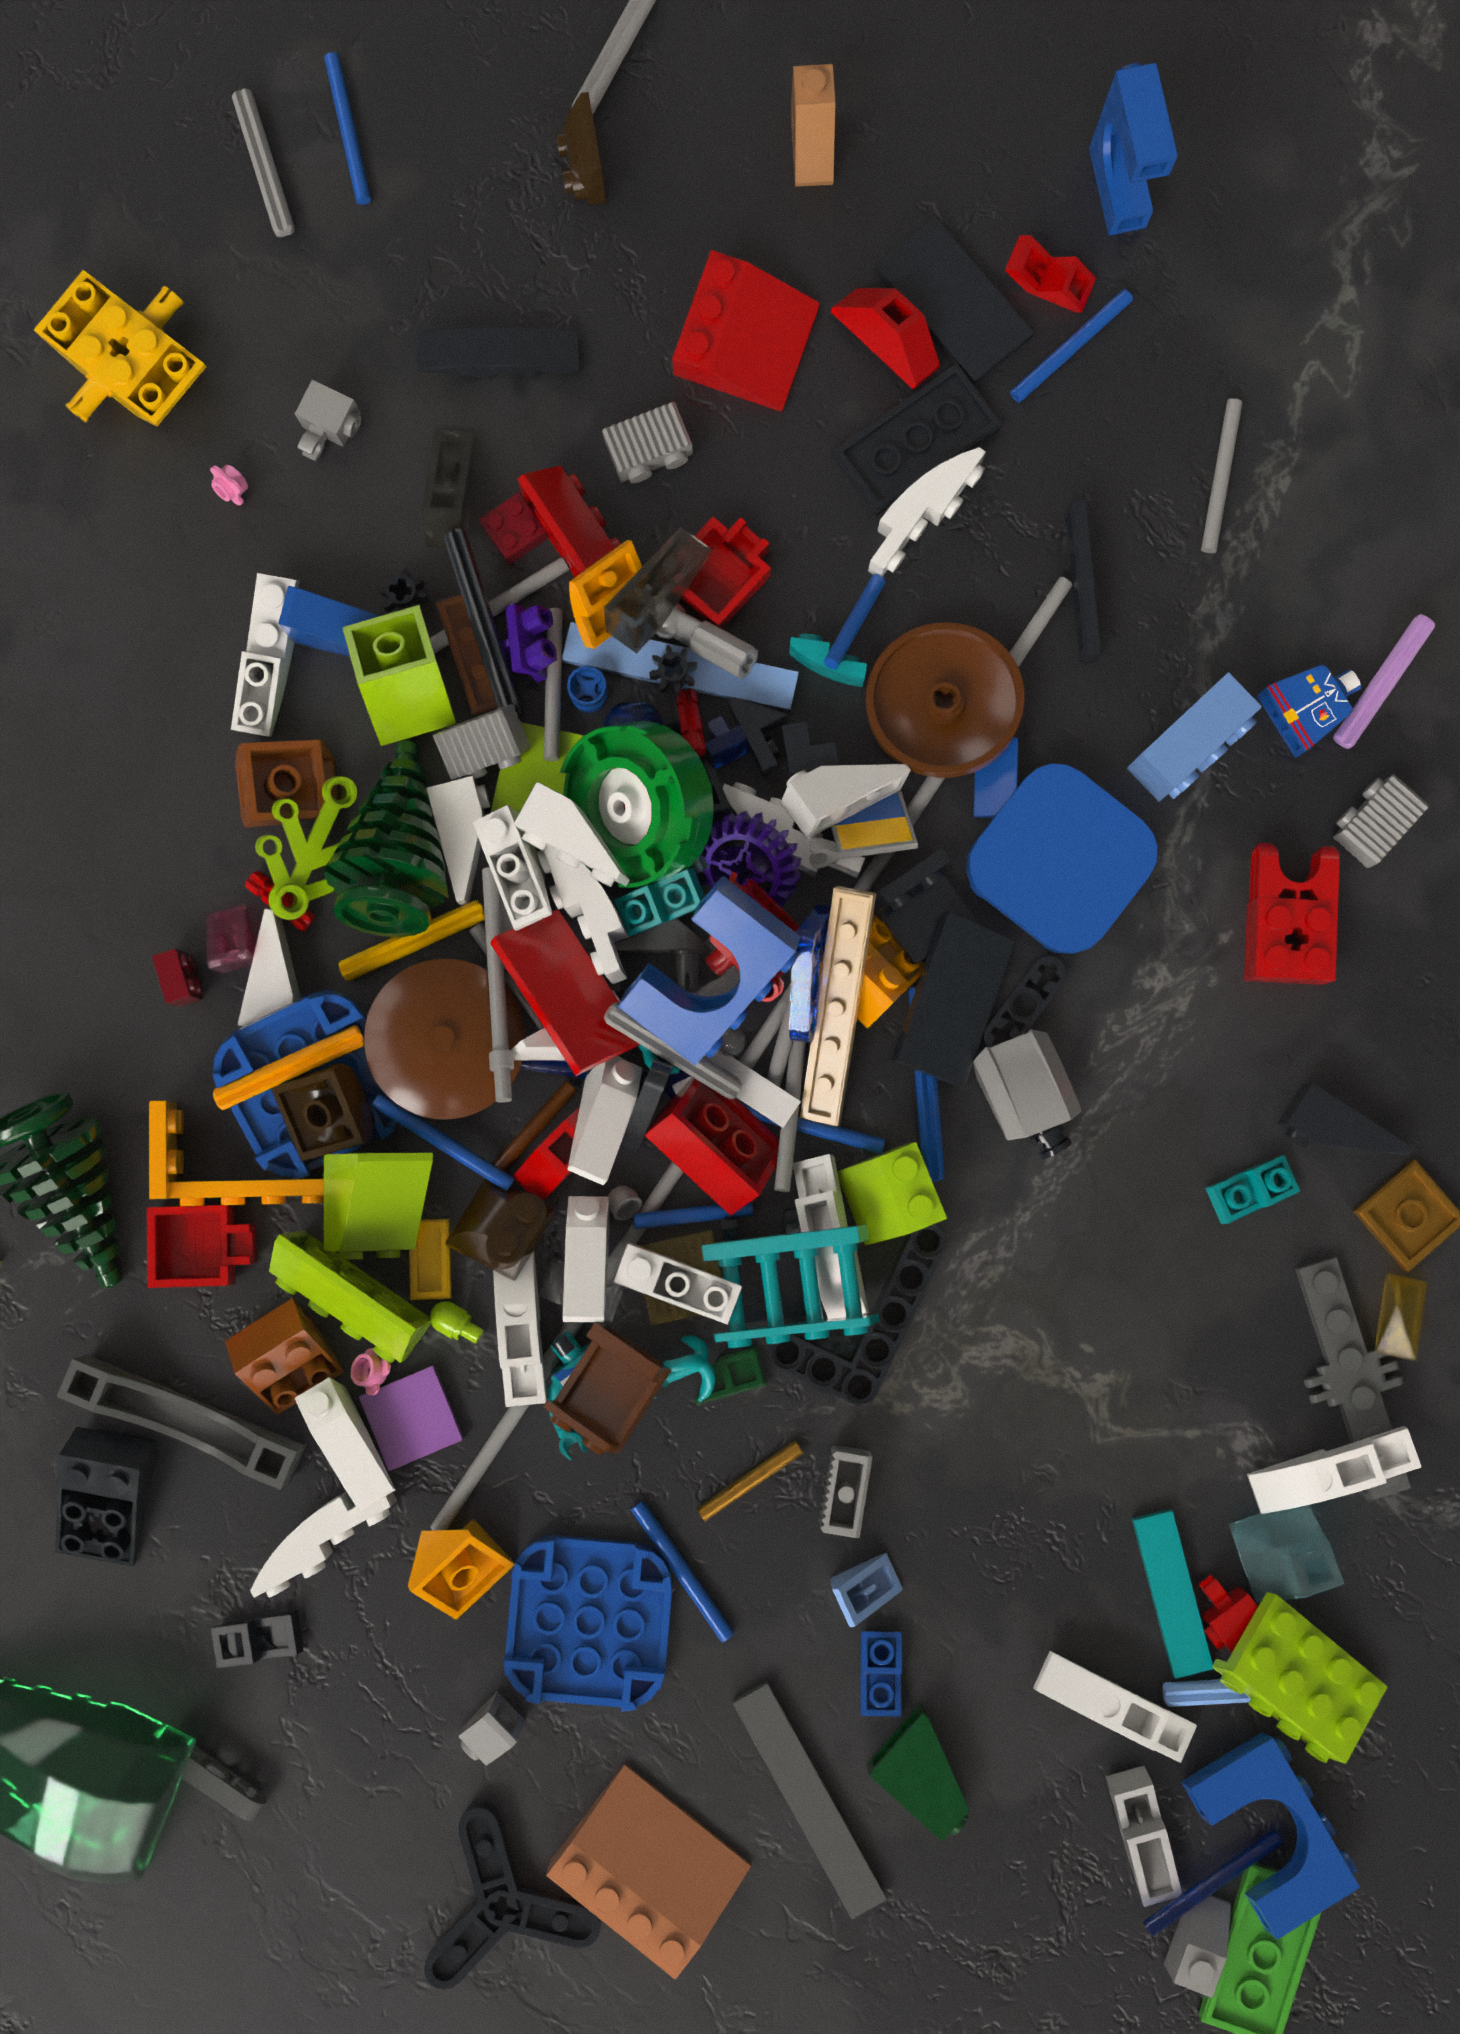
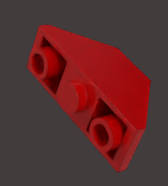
[831,288,940,389]
[512,1107,580,1201]

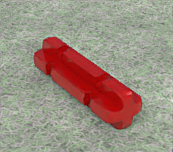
[676,688,706,757]
[245,871,315,931]

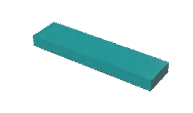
[1131,1509,1214,1679]

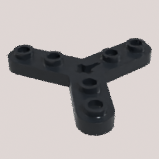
[424,1803,601,1990]

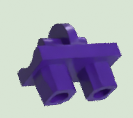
[501,603,558,682]

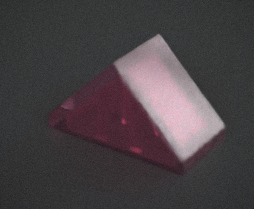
[206,904,256,973]

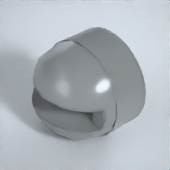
[608,1185,642,1221]

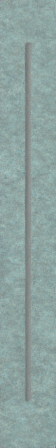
[430,577,1073,1530]

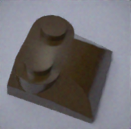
[556,92,606,205]
[271,1063,375,1161]
[445,1179,555,1281]

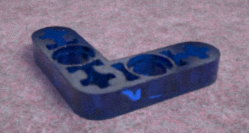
[789,904,831,1043]

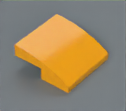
[569,540,650,649]

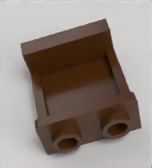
[543,1322,672,1455]

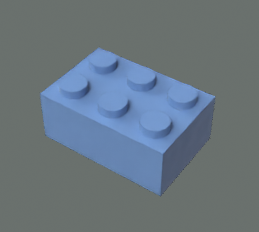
[1127,672,1262,802]

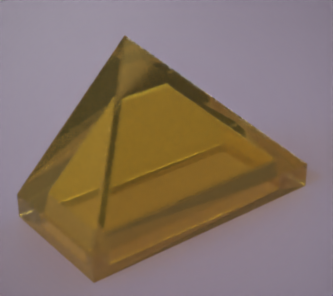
[1375,1273,1427,1361]

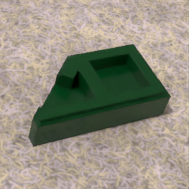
[694,1346,767,1405]

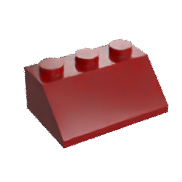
[517,465,621,578]
[644,1077,779,1216]

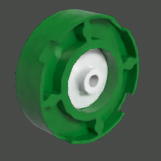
[560,721,713,888]

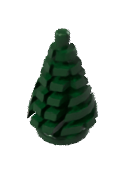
[323,740,449,937]
[0,1091,123,1288]

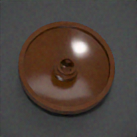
[866,622,1025,778]
[364,959,526,1119]

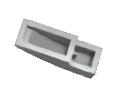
[1106,1765,1183,1907]

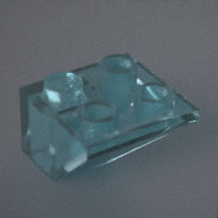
[1228,1505,1344,1603]

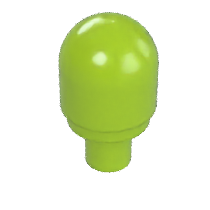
[430,1301,484,1344]

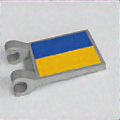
[809,791,918,868]

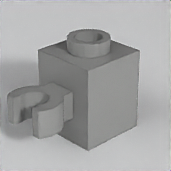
[295,380,361,462]

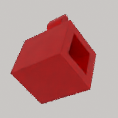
[1198,1574,1258,1653]

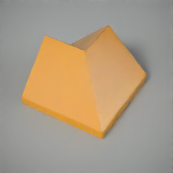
[408,1518,515,1620]

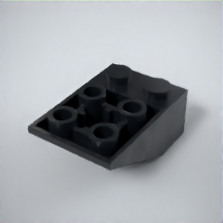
[55,1427,155,1567]

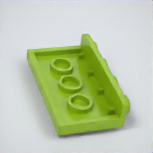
[1212,1592,1388,1764]

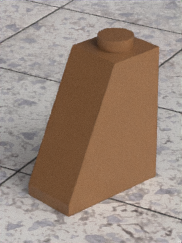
[791,64,835,187]

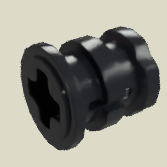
[1030,1124,1072,1160]

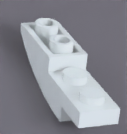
[868,447,985,577]
[231,573,300,737]
[723,782,865,878]
[537,844,629,984]
[793,1154,869,1319]
[493,1251,547,1407]
[1247,1426,1421,1514]
[250,1491,397,1597]
[1033,1651,1197,1763]

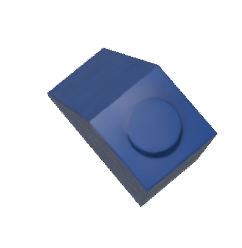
[278,586,379,657]

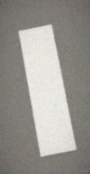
[704,1049,801,1128]

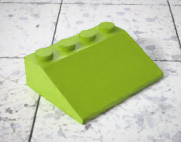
[269,1230,431,1363]

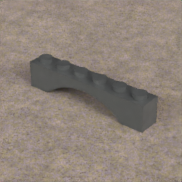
[56,1355,306,1490]

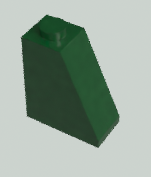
[866,1703,969,1842]

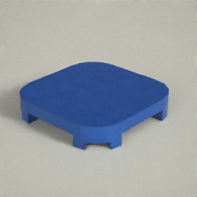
[966,763,1158,954]
[212,990,397,1180]
[503,1535,673,1712]

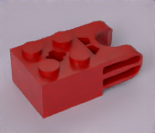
[1244,843,1340,985]

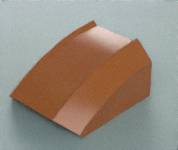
[235,740,339,827]

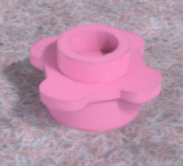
[210,464,248,506]
[351,1348,391,1396]

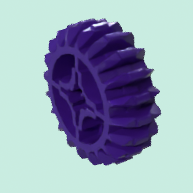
[695,810,802,907]

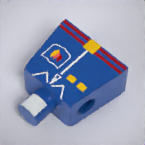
[1257,664,1361,758]

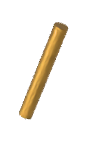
[696,1440,804,1522]

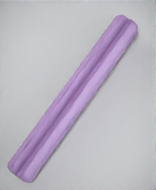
[1333,614,1435,749]

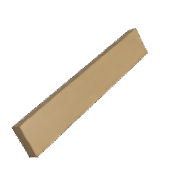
[800,886,876,1126]

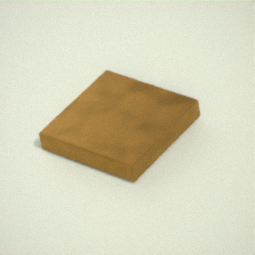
[1352,1160,1460,1272]

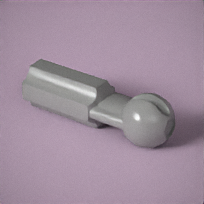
[649,600,758,679]

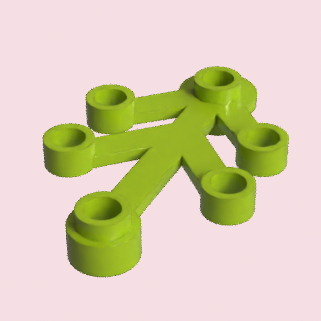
[255,776,357,920]

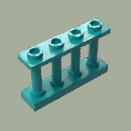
[702,1224,879,1348]

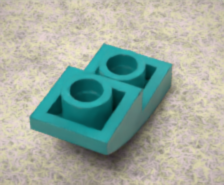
[789,634,867,687]
[614,868,705,937]
[1205,1155,1300,1225]

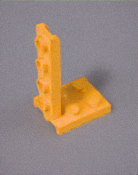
[149,1101,324,1206]

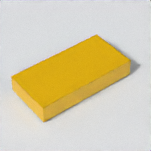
[409,1219,452,1300]

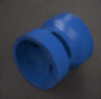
[567,666,609,713]

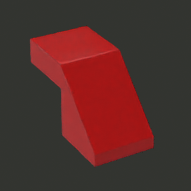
[1005,235,1096,313]

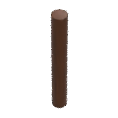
[492,1080,578,1172]

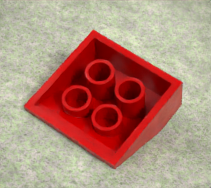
[672,250,820,412]

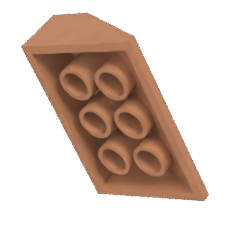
[546,1763,751,1980]

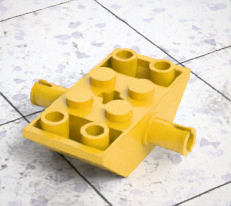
[34,270,206,427]

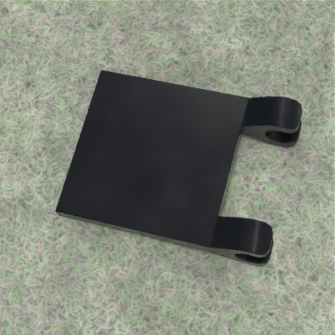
[721,1208,806,1323]

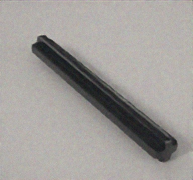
[443,528,524,718]

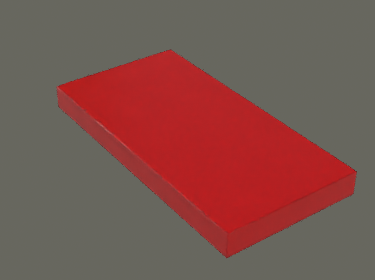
[490,909,640,1076]

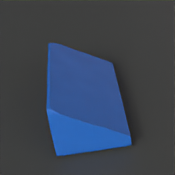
[973,737,1018,818]

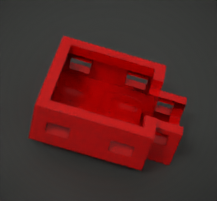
[660,517,771,629]
[147,1205,257,1288]

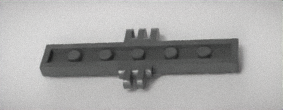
[1295,1257,1411,1500]

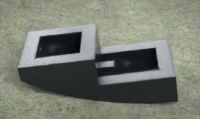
[211,1611,304,1668]

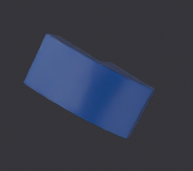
[860,1632,902,1716]

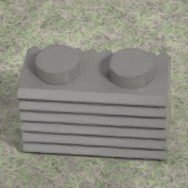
[602,402,693,483]
[433,704,530,780]
[1333,774,1430,868]
[818,1445,873,1538]

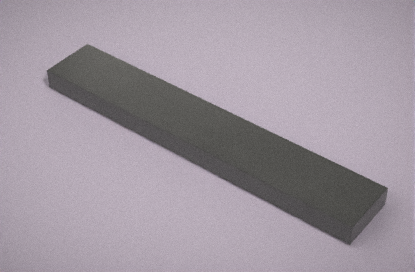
[732,1681,887,1919]

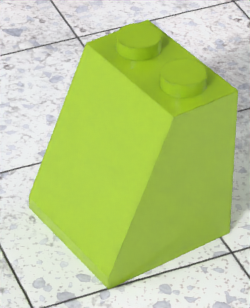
[342,605,456,746]
[837,1142,947,1246]
[324,1153,433,1260]

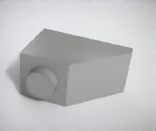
[458,1691,525,1766]
[1164,1887,1231,1998]

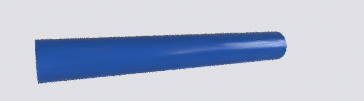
[824,574,886,669]
[633,1201,753,1230]

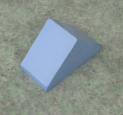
[830,1553,903,1627]

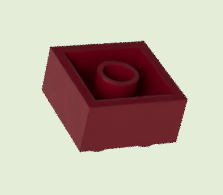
[478,492,548,565]
[152,949,203,1007]

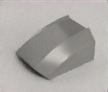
[973,1029,1082,1140]

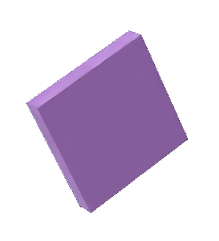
[359,1365,464,1471]

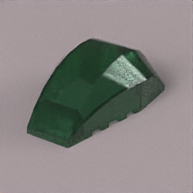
[0,1676,197,1884]

